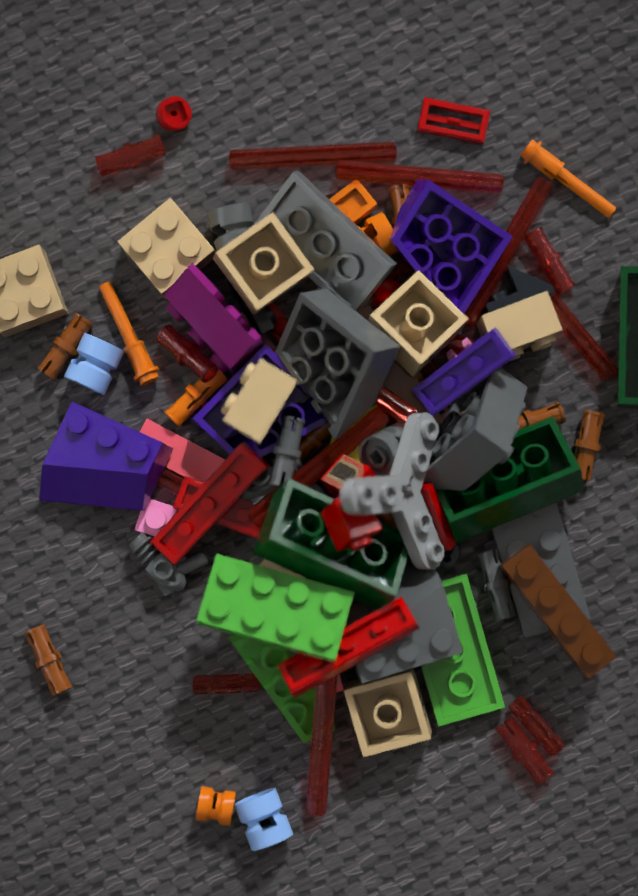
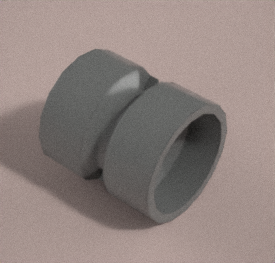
[207,203,254,252]
[358,422,406,476]

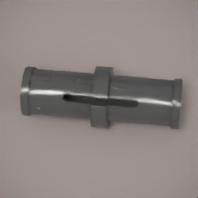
[269,416,305,487]
[477,549,517,621]

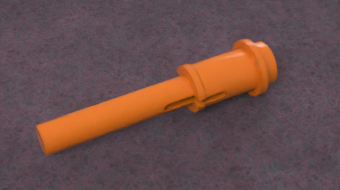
[520,139,617,218]
[99,282,159,386]

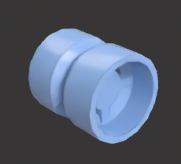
[64,333,124,395]
[234,788,293,851]

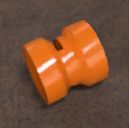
[196,786,236,826]

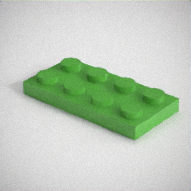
[196,554,354,663]
[421,574,505,727]

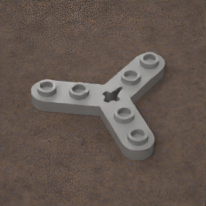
[340,413,444,569]

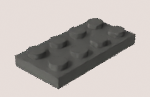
[254,171,397,313]
[492,503,591,638]

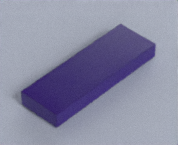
[412,327,516,416]

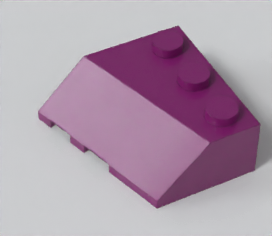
[164,263,263,375]

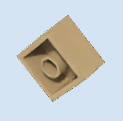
[117,198,216,299]
[213,212,314,315]
[0,244,69,338]
[368,270,468,377]
[476,291,563,363]
[221,358,297,445]
[344,668,432,757]

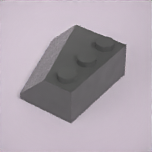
[275,288,401,439]
[423,368,527,490]
[344,563,463,683]

